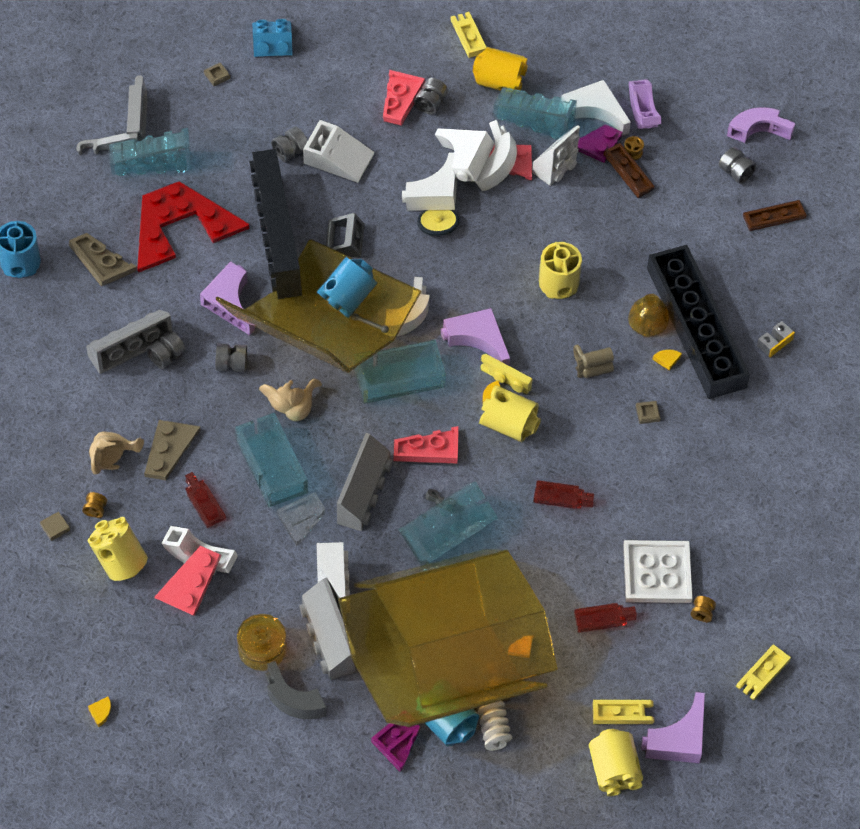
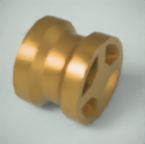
[624,136,644,160]
[82,492,108,518]
[690,596,716,623]

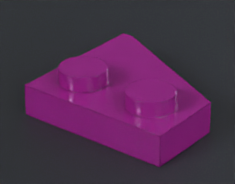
[578,124,623,163]
[371,711,420,772]

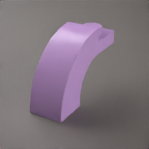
[629,80,661,129]
[727,108,795,143]

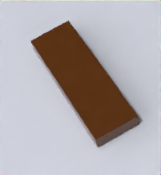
[603,143,655,198]
[743,200,807,231]

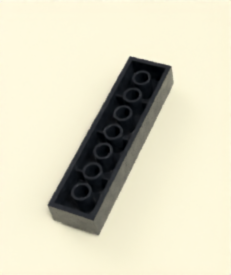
[249,149,302,299]
[647,245,750,399]

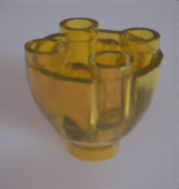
[628,294,669,337]

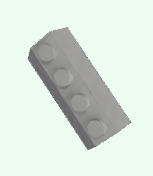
[86,310,172,374]
[337,433,393,531]
[299,578,355,680]

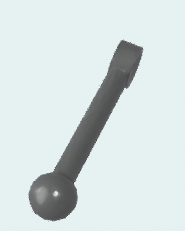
[351,313,389,333]

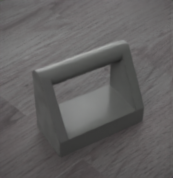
[324,213,365,258]

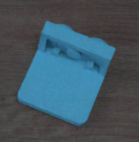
[252,19,293,57]

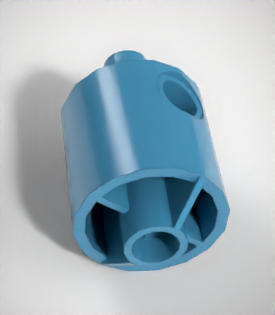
[0,221,41,278]
[317,257,378,319]
[415,679,479,747]

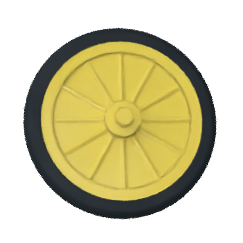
[417,210,460,236]

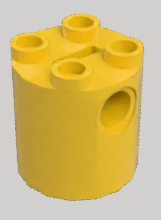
[473,47,528,94]

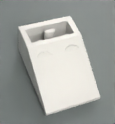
[303,120,374,183]
[532,125,580,186]
[317,542,350,621]

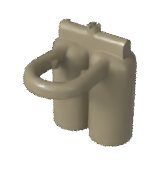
[573,344,614,378]

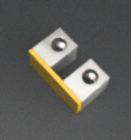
[757,321,795,357]

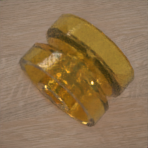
[237,614,287,671]

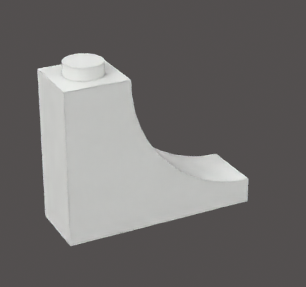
[559,80,631,136]
[435,129,495,182]
[402,153,457,211]

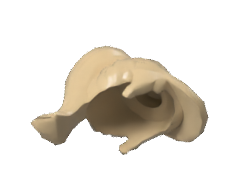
[259,379,322,422]
[89,431,144,475]

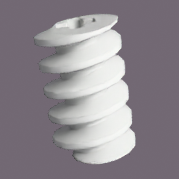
[476,700,512,751]

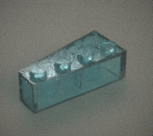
[493,87,577,140]
[109,128,191,176]

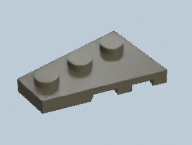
[69,233,137,287]
[144,420,201,480]

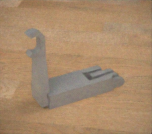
[76,75,147,155]

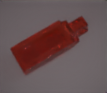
[185,472,226,528]
[533,480,594,509]
[574,603,637,633]

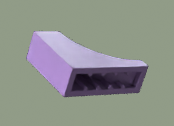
[200,262,255,335]
[441,308,510,366]
[641,692,705,763]

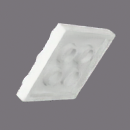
[623,540,692,603]

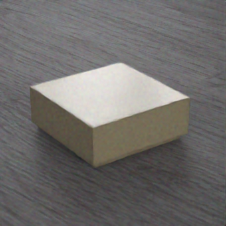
[204,62,231,86]
[635,401,661,424]
[40,511,70,541]

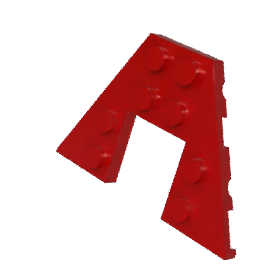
[137,181,250,273]

